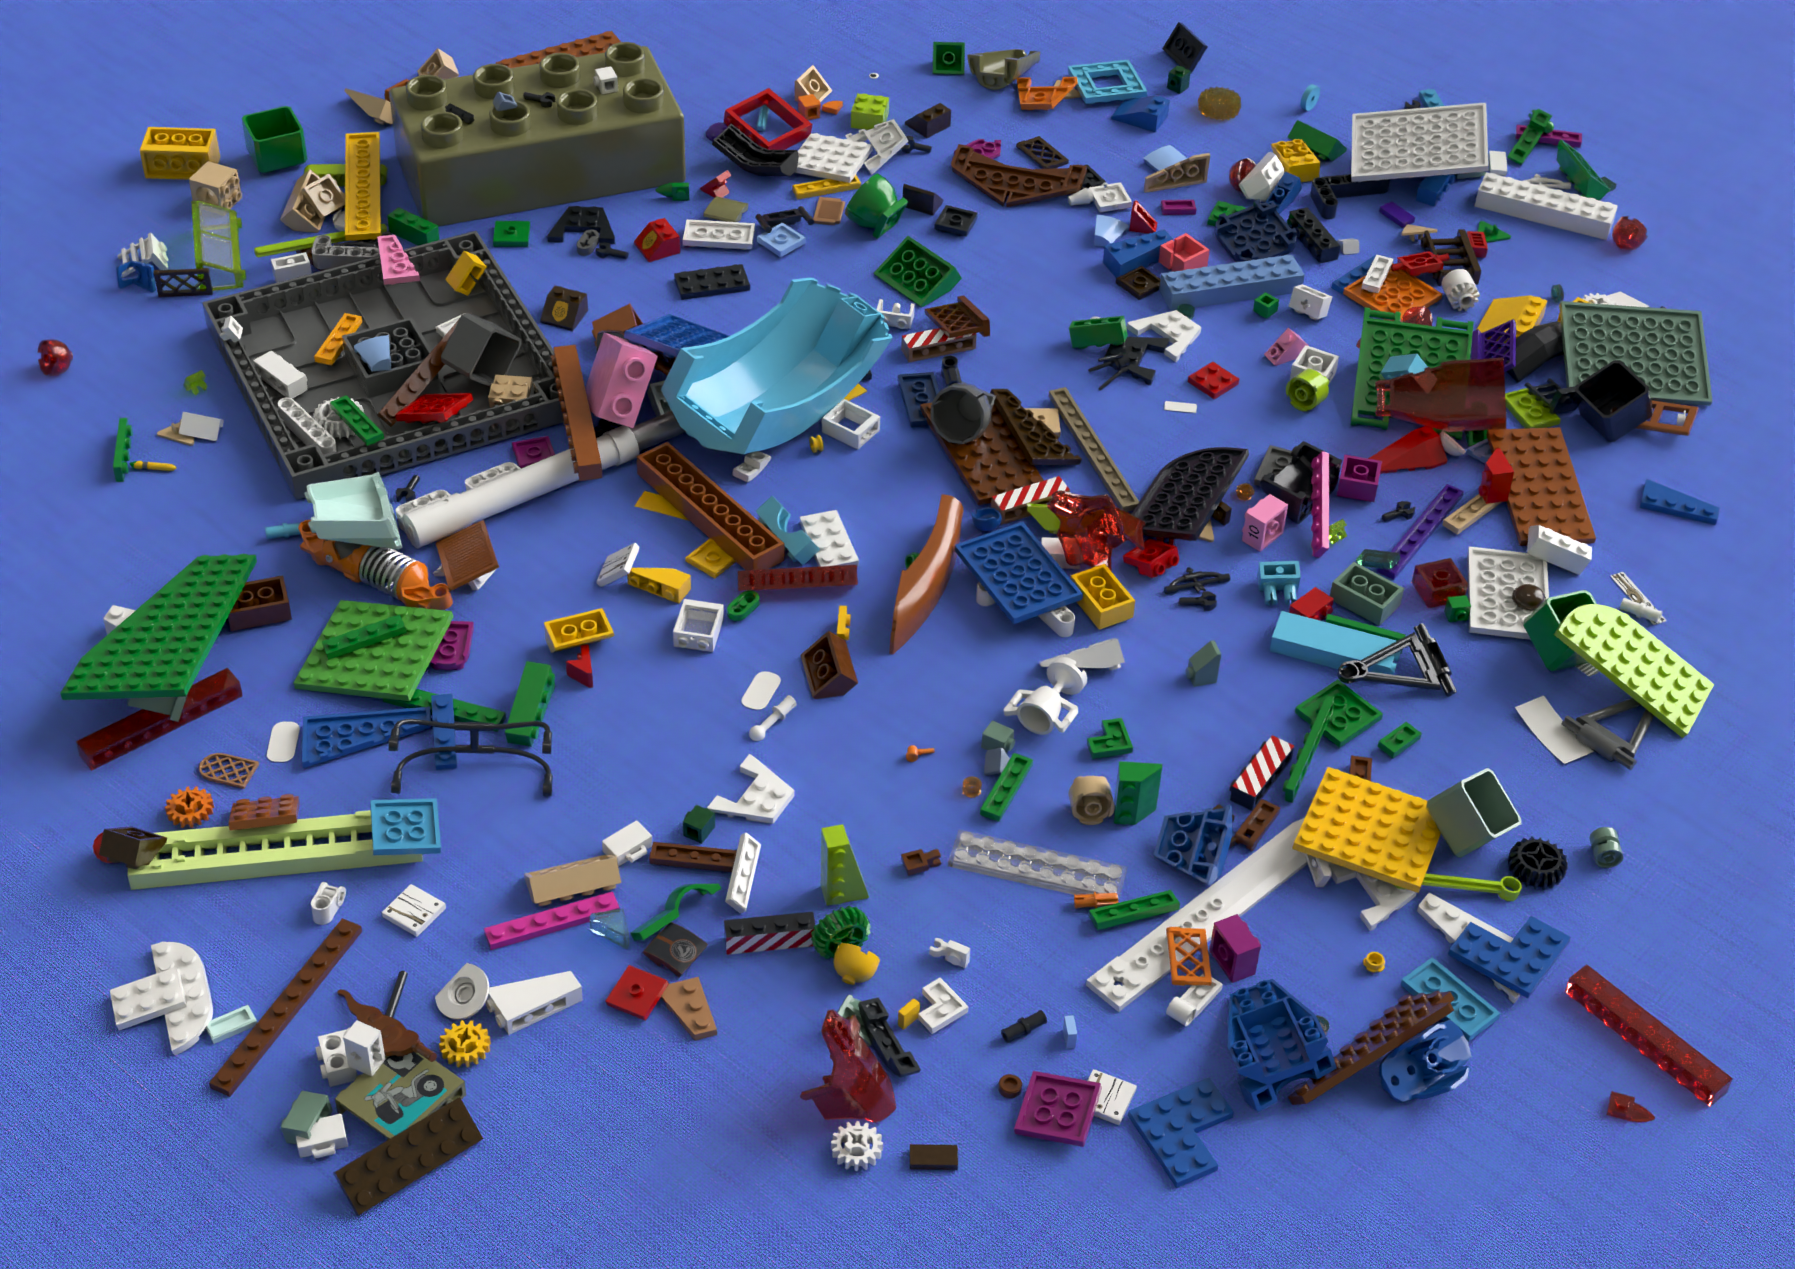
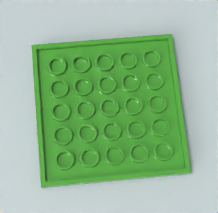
[293,600,454,701]

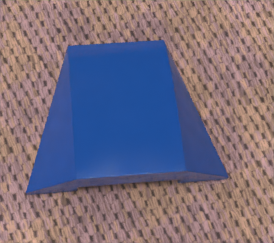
[1154,805,1232,886]

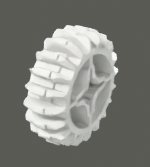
[313,397,365,439]

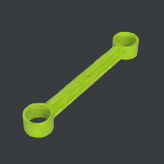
[1393,873,1522,901]

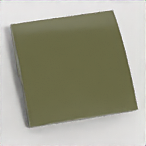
[703,196,748,222]

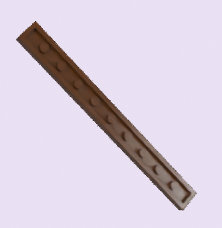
[209,918,362,1097]

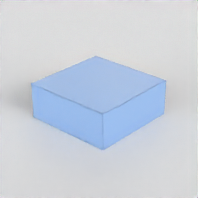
[1063,1015,1077,1049]

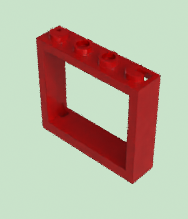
[723,88,812,150]

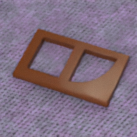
[1636,400,1699,436]

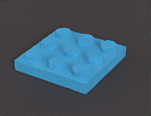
[370,798,441,855]

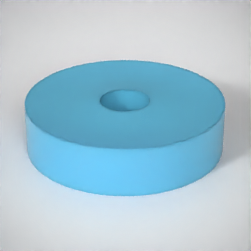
[1300,84,1320,111]

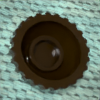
[1512,584,1546,611]

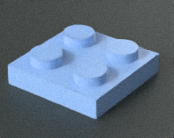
[757,223,806,257]

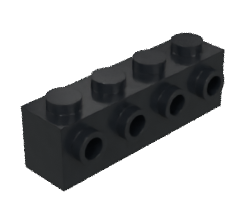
[1287,207,1340,264]

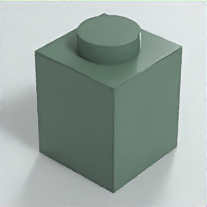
[981,721,1015,753]

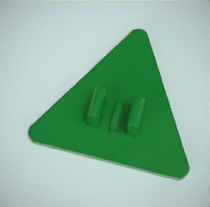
[1478,221,1511,243]

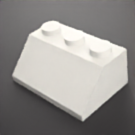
[1527,525,1592,575]

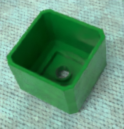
[242,106,308,173]
[1523,590,1597,671]

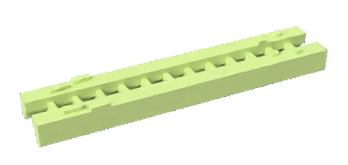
[127,810,423,890]

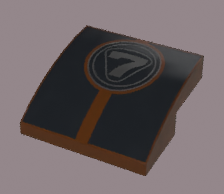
[642,922,708,978]

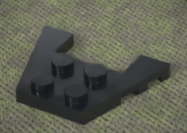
[547,206,615,244]
[1103,337,1170,385]

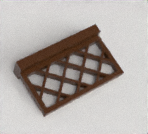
[925,295,990,338]

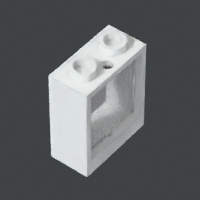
[673,599,724,652]

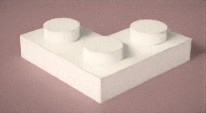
[918,978,969,1034]

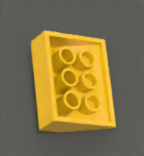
[1476,295,1547,349]

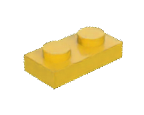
[837,605,851,640]

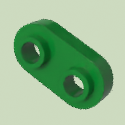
[727,590,759,621]

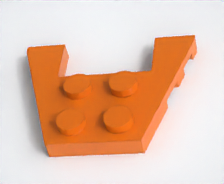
[1016,77,1078,110]

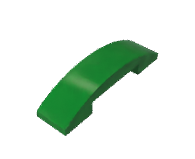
[1507,108,1552,165]

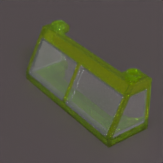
[191,200,247,291]

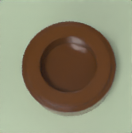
[998,1074,1022,1098]

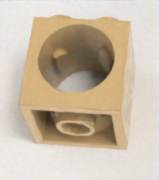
[189,161,242,216]

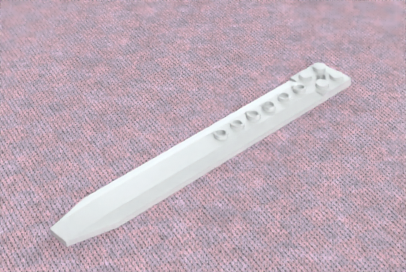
[1086,818,1308,1012]

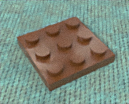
[229,794,300,831]

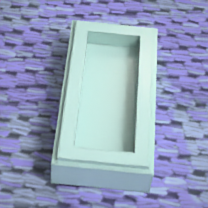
[205,1005,257,1044]

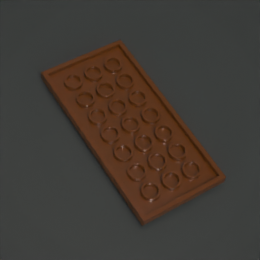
[920,402,1044,505]

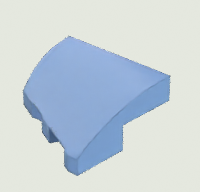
[1094,215,1128,247]

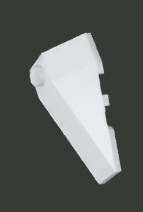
[1039,638,1125,670]

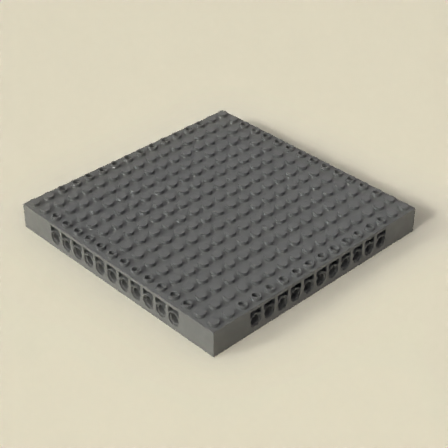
[202,231,565,500]

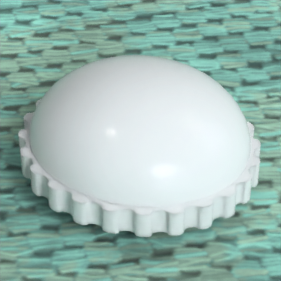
[1440,431,1466,456]

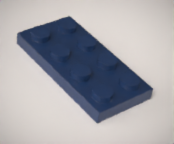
[897,372,939,427]

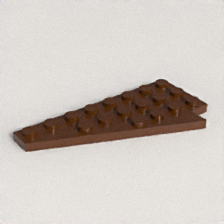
[1288,991,1454,1105]

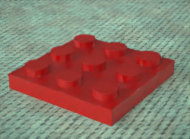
[395,393,473,423]

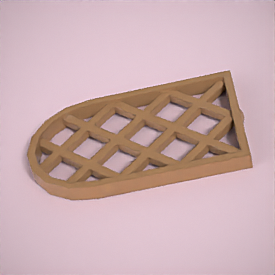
[199,753,259,789]

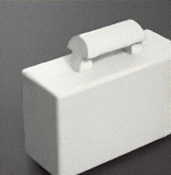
[602,820,652,867]
[296,1114,348,1159]

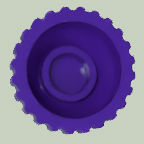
[706,122,728,142]

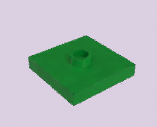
[493,221,531,247]

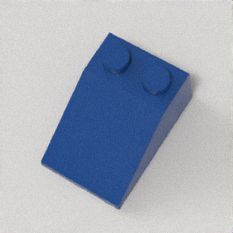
[1111,96,1170,132]

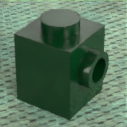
[1167,65,1191,94]
[683,805,715,844]

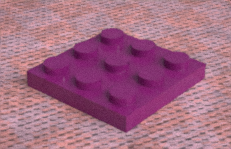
[1014,1071,1102,1147]

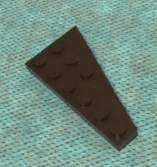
[990,389,1082,465]

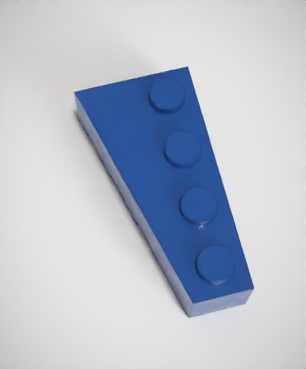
[1103,230,1173,278]

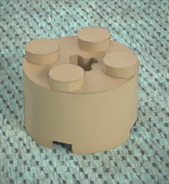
[1068,776,1115,825]

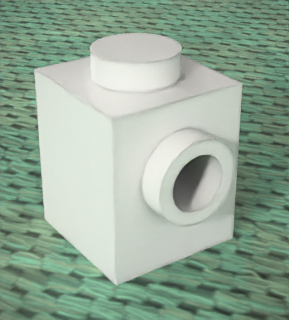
[593,66,618,94]

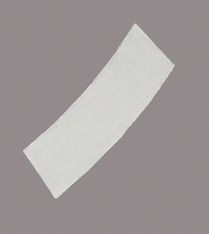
[1515,696,1594,764]

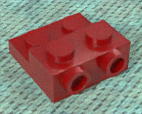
[1123,539,1180,578]

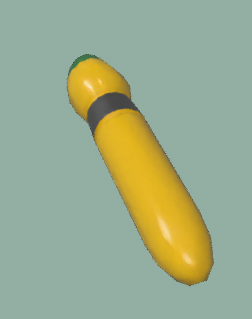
[130,461,176,471]

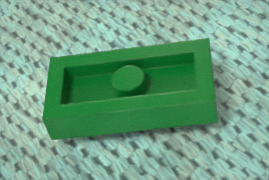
[1377,722,1422,758]

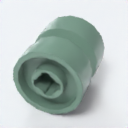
[1589,827,1624,868]

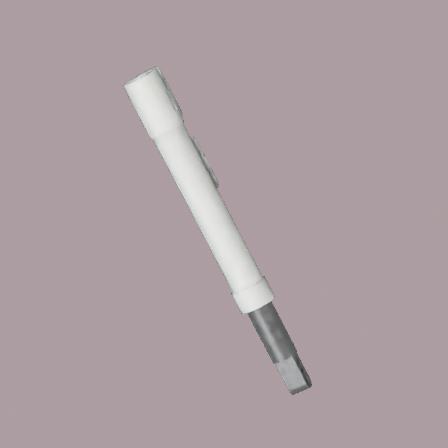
[395,411,686,549]

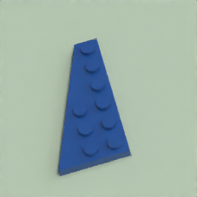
[302,707,431,768]

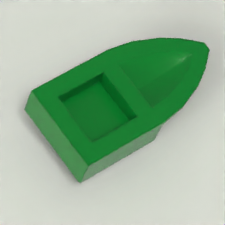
[655,183,689,201]

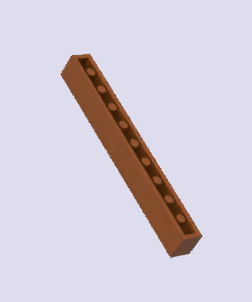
[551,345,602,481]

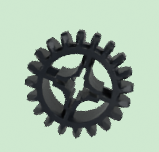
[1508,836,1568,890]

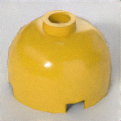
[833,943,880,985]

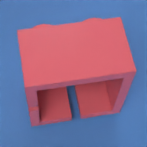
[1159,233,1210,272]

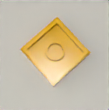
[685,538,736,578]

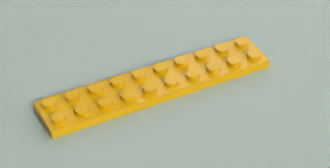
[345,132,381,241]

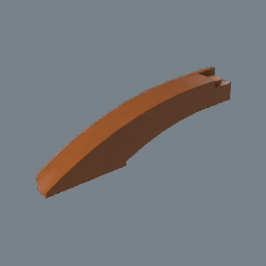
[889,494,964,654]

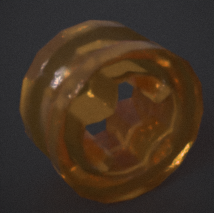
[962,776,982,798]

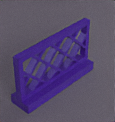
[1471,319,1516,388]

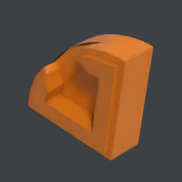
[822,101,843,114]

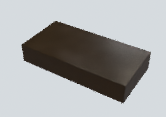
[909,1144,958,1170]

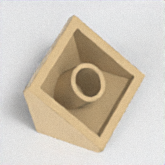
[795,65,832,102]

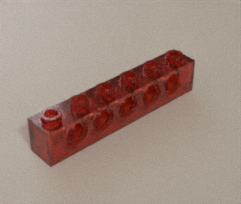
[737,565,858,591]

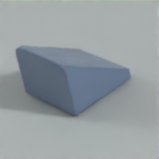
[493,92,517,111]
[984,748,1010,776]

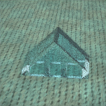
[589,908,630,949]

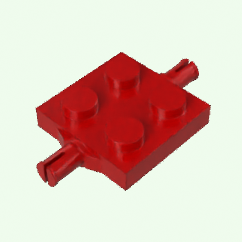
[1391,251,1449,276]

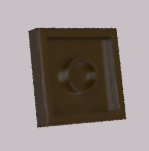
[1116,266,1161,300]

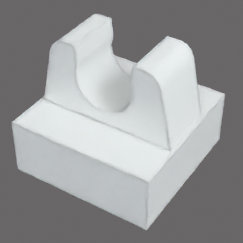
[219,316,243,343]

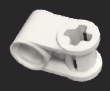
[311,882,346,925]

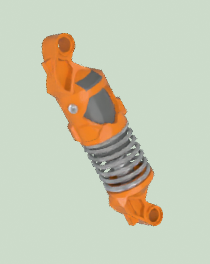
[298,520,453,610]

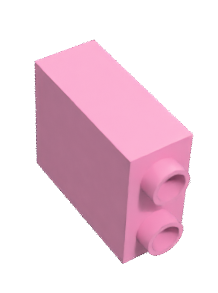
[585,333,658,428]

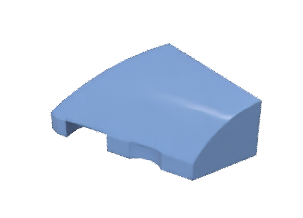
[354,335,391,371]

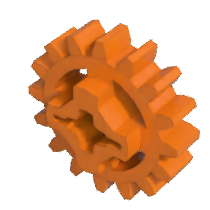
[165,786,214,828]

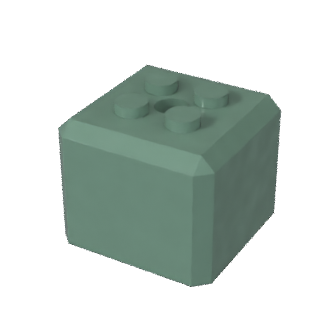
[1426,768,1521,858]

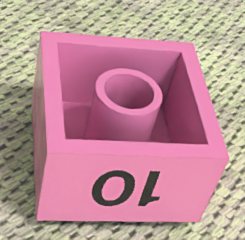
[1242,494,1288,552]

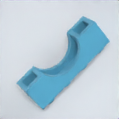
[756,496,820,565]

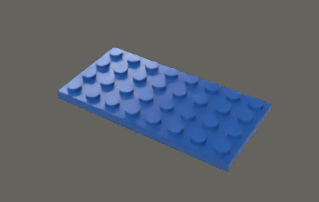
[624,314,730,358]

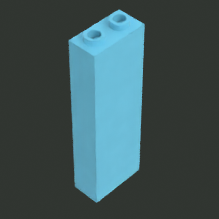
[1270,611,1401,675]

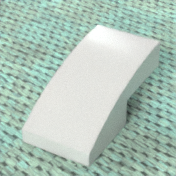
[733,451,771,482]

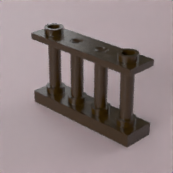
[1421,229,1481,286]

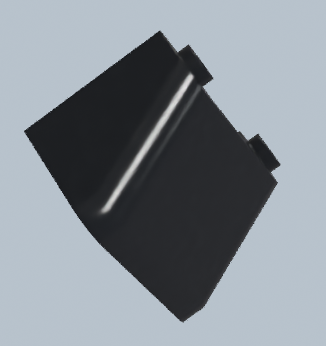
[1260,441,1342,524]

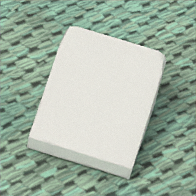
[1337,238,1359,255]

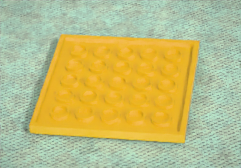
[1292,767,1441,893]

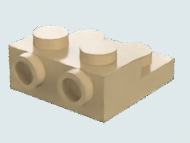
[301,174,345,219]
[488,375,533,408]

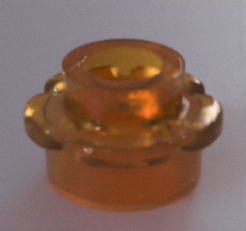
[1236,483,1255,501]

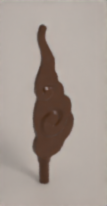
[337,989,437,1062]

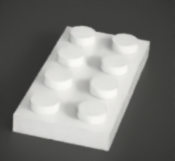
[683,219,755,250]
[800,510,859,573]

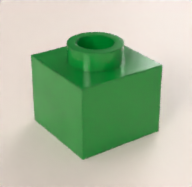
[1253,292,1279,319]
[1444,595,1471,622]

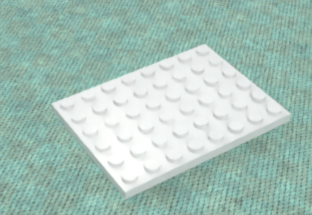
[1351,103,1489,182]

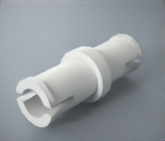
[1620,598,1662,623]

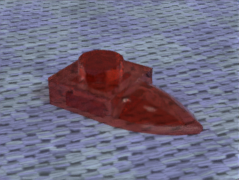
[1606,1091,1655,1122]

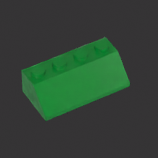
[1556,139,1610,201]

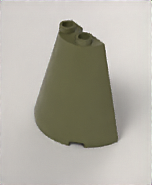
[967,49,1040,90]

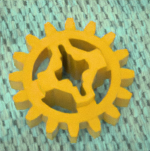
[439,1020,491,1068]

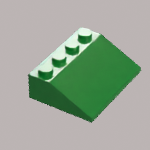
[874,236,962,308]

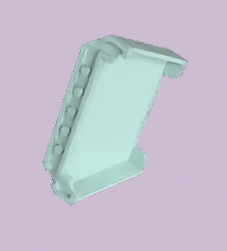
[304,472,402,549]

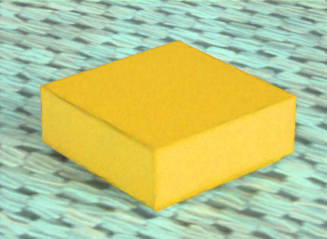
[898,999,920,1030]

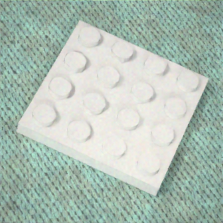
[795,133,873,183]

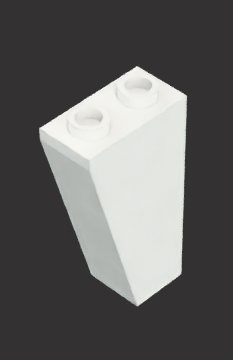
[485,971,583,1035]

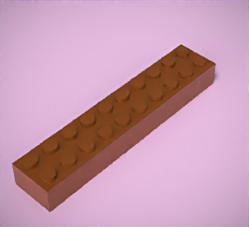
[637,442,785,577]

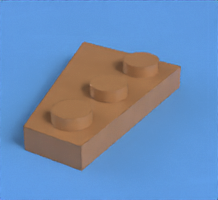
[660,977,717,1040]

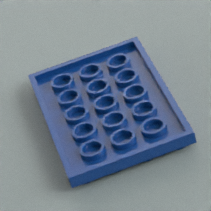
[954,521,1083,624]

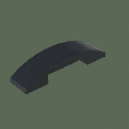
[858,997,921,1077]

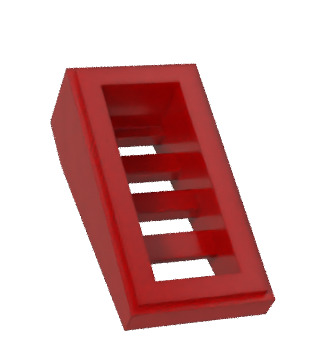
[1466,231,1488,258]

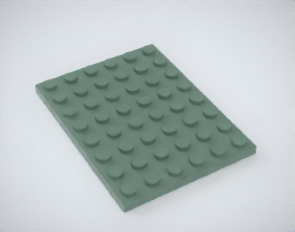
[1559,301,1713,406]

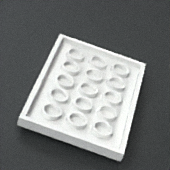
[1467,547,1549,640]

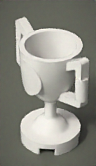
[1004,657,1087,735]

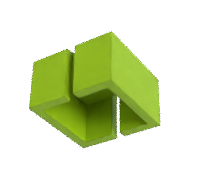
[851,93,889,130]

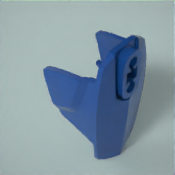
[1378,1020,1471,1102]

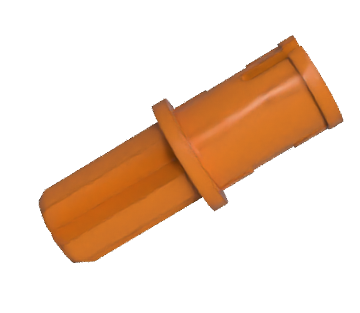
[1074,891,1118,909]

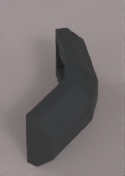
[712,124,799,176]
[1497,322,1564,383]

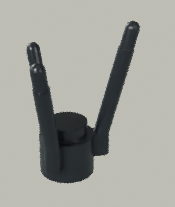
[1088,352,1130,390]

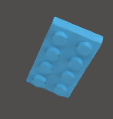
[1401,957,1500,1042]

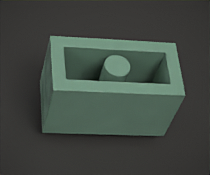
[281,1091,333,1145]

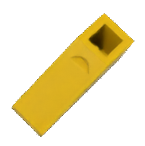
[627,567,691,604]

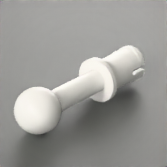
[749,695,797,741]

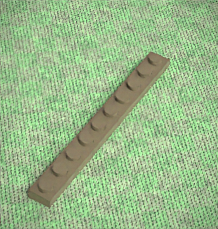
[1048,387,1139,513]

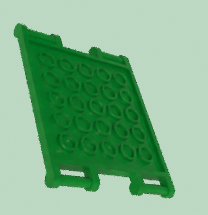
[1350,307,1474,440]

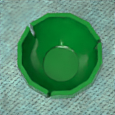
[845,174,908,239]

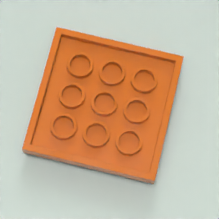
[1343,263,1442,322]

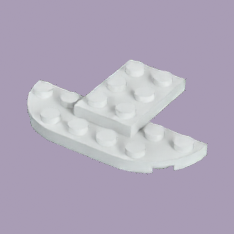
[110,942,213,1055]

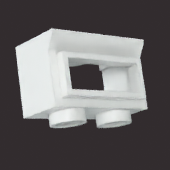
[877,299,915,329]

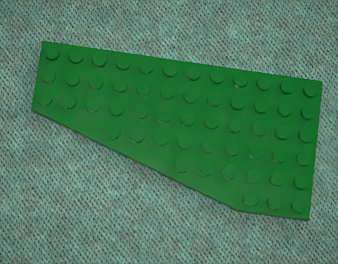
[60,554,257,700]

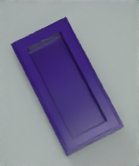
[1379,201,1415,228]

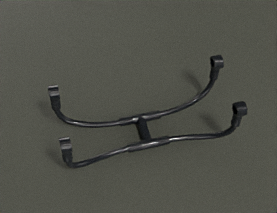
[388,719,553,796]

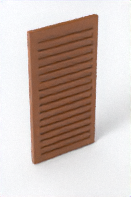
[436,520,499,591]

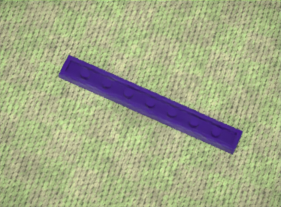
[1377,484,1464,580]

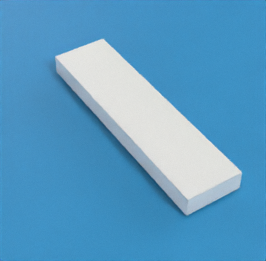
[725,833,761,914]

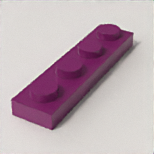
[1515,125,1582,148]

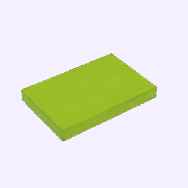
[1499,388,1561,429]

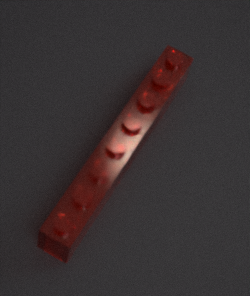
[76,668,243,771]
[1565,964,1733,1107]

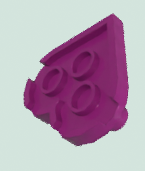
[430,621,474,670]

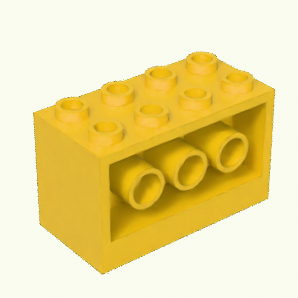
[140,127,220,180]

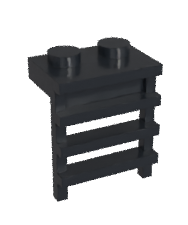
[1524,378,1578,414]

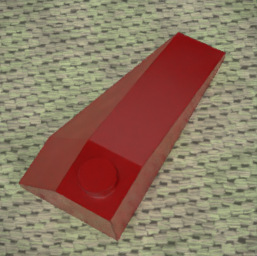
[1368,425,1447,474]

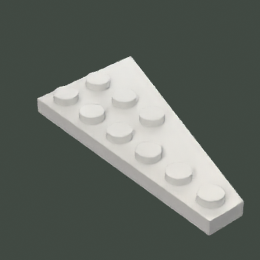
[1417,893,1520,1004]

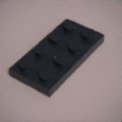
[674,264,750,300]

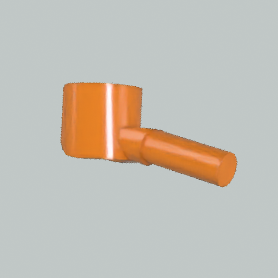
[906,745,935,762]

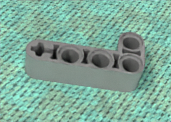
[312,235,380,269]

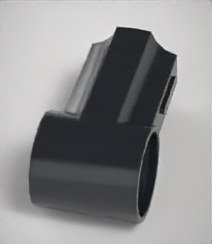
[941,355,962,387]

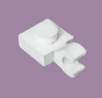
[929,938,970,968]

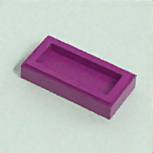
[1160,200,1197,215]

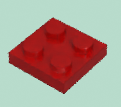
[1188,362,1239,399]

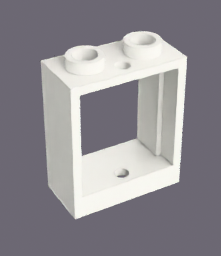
[821,399,880,450]

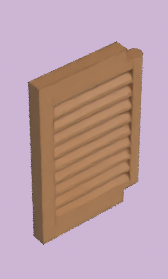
[813,197,845,225]

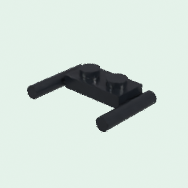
[755,206,814,233]

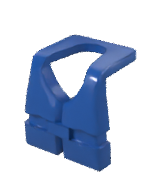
[116,261,156,293]

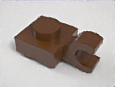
[901,849,941,876]

